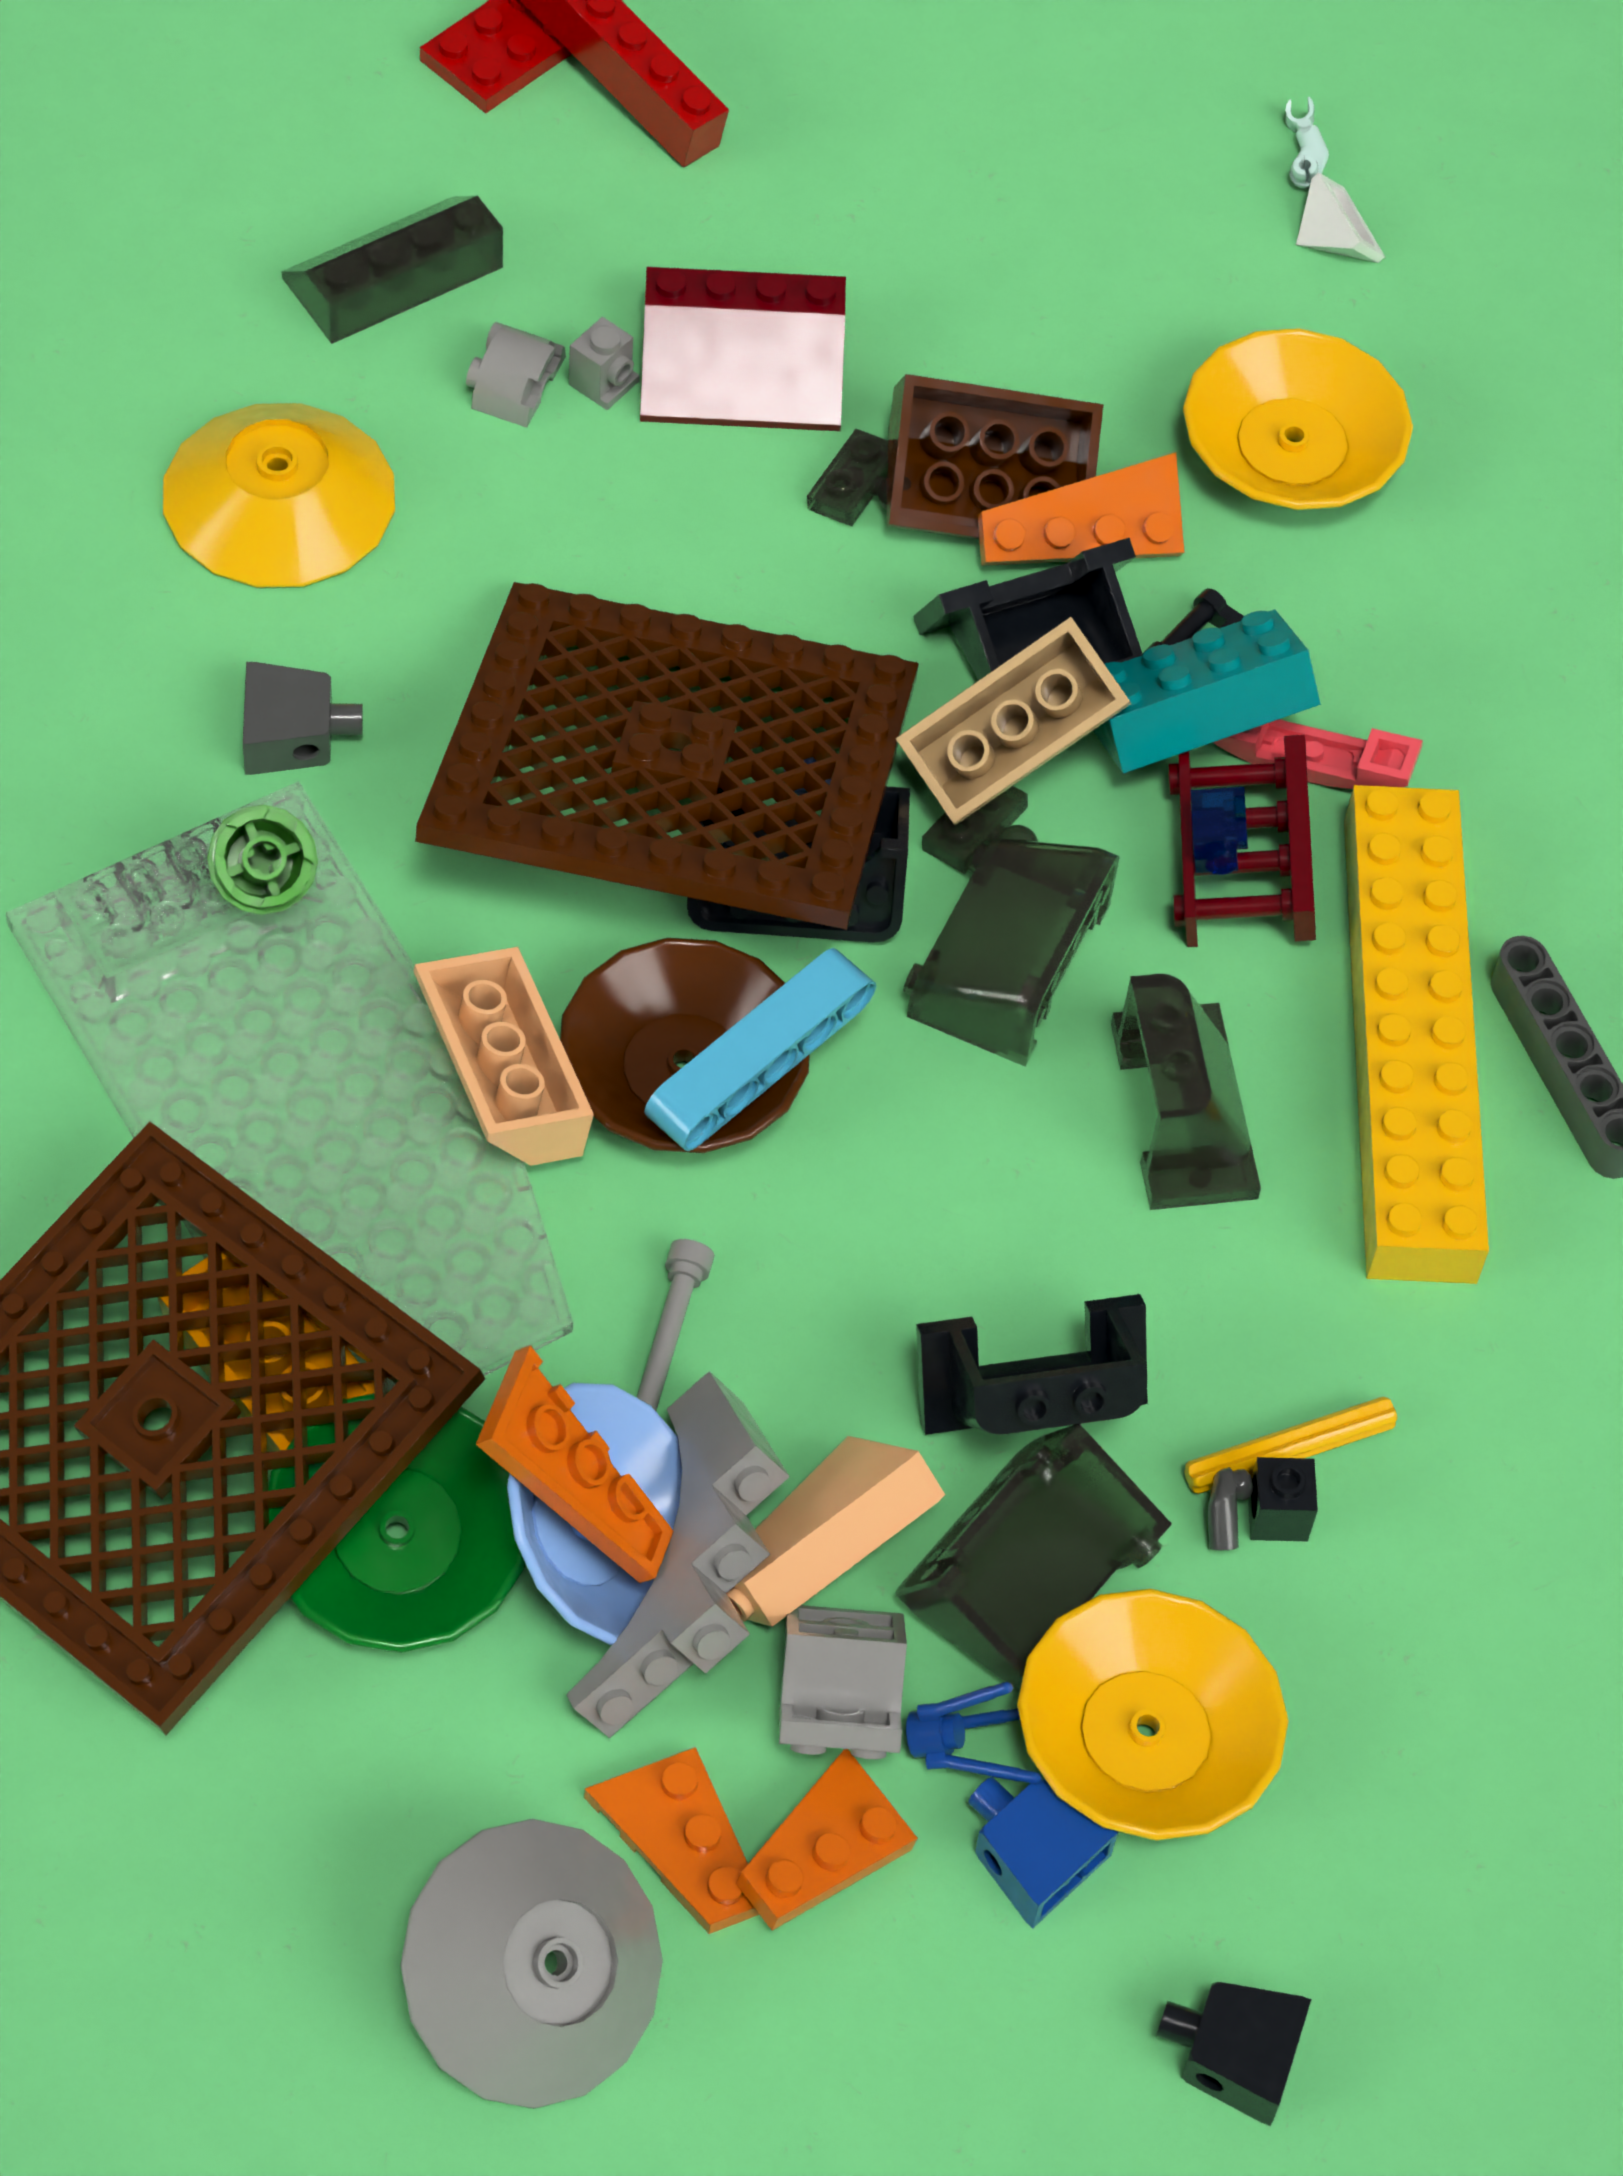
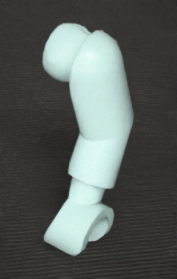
[1285,97,1329,189]

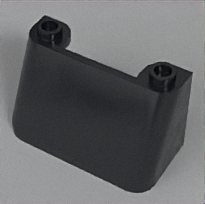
[687,786,910,942]

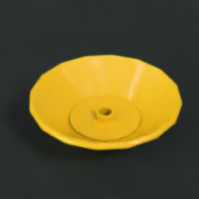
[1183,328,1413,510]
[163,403,395,588]
[1017,1589,1289,1841]

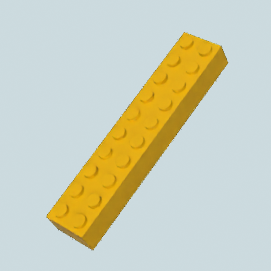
[1344,785,1489,1284]

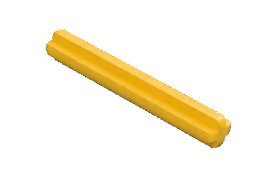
[1184,1397,1398,1494]

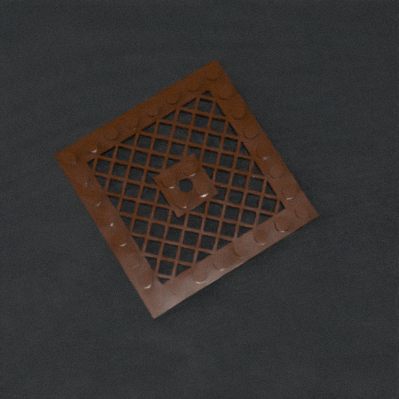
[415,582,919,930]
[0,1121,485,1735]

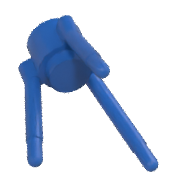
[906,1682,1042,1784]

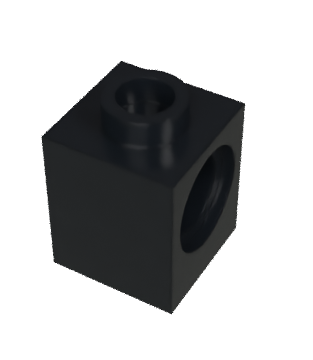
[1248,1457,1318,1542]

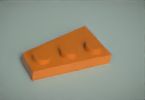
[584,1747,760,1934]
[736,1749,918,1931]

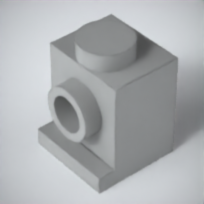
[569,316,640,410]

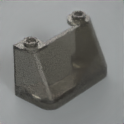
[903,837,1120,1067]
[896,1424,1172,1691]

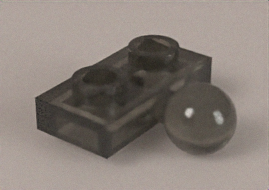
[807,429,911,526]
[922,786,1039,874]

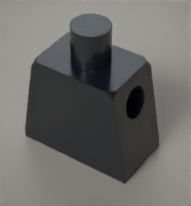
[1156,1982,1311,2126]

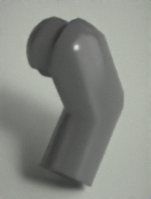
[1208,1467,1253,1550]

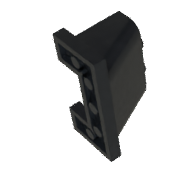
[913,538,1143,680]
[916,1294,1148,1435]

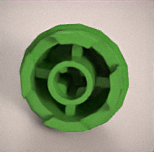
[207,804,318,915]

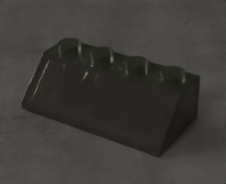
[281,195,503,344]

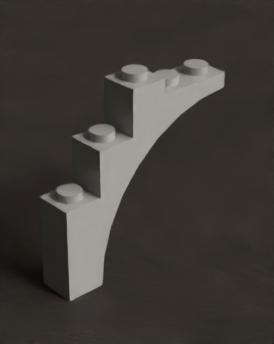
[566,1371,790,1738]

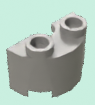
[466,322,566,428]

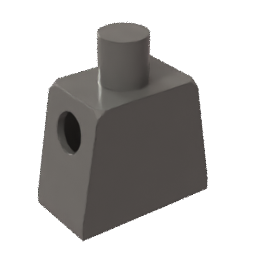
[243,662,363,775]

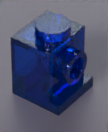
[1191,787,1248,875]

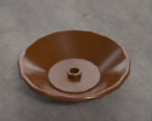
[560,938,810,1153]

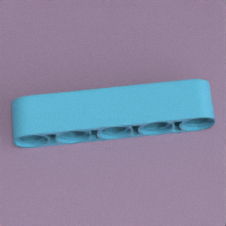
[644,948,876,1151]

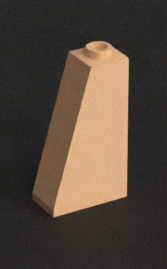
[726,1436,945,1627]

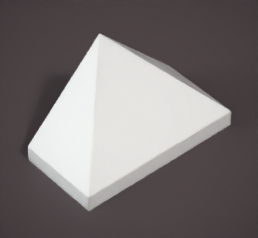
[1296,173,1385,263]

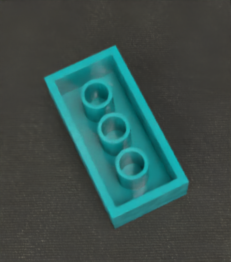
[1093,609,1321,774]

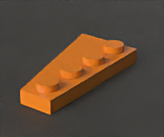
[977,452,1184,566]
[476,1345,674,1583]

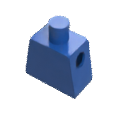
[968,1777,1118,1929]

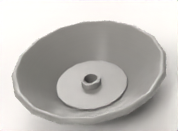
[400,1819,663,2109]

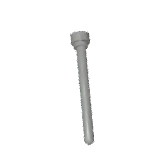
[637,1239,715,1411]

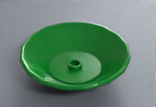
[268,1390,526,1653]

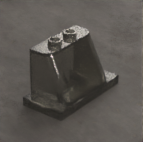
[1111,974,1261,1210]

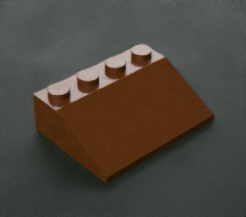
[887,374,1104,540]

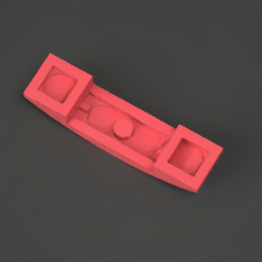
[1212,719,1423,789]

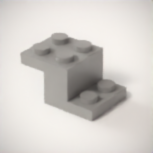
[779,1605,907,1759]

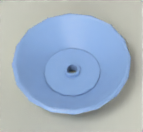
[507,1383,682,1645]

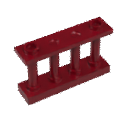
[1169,735,1316,947]

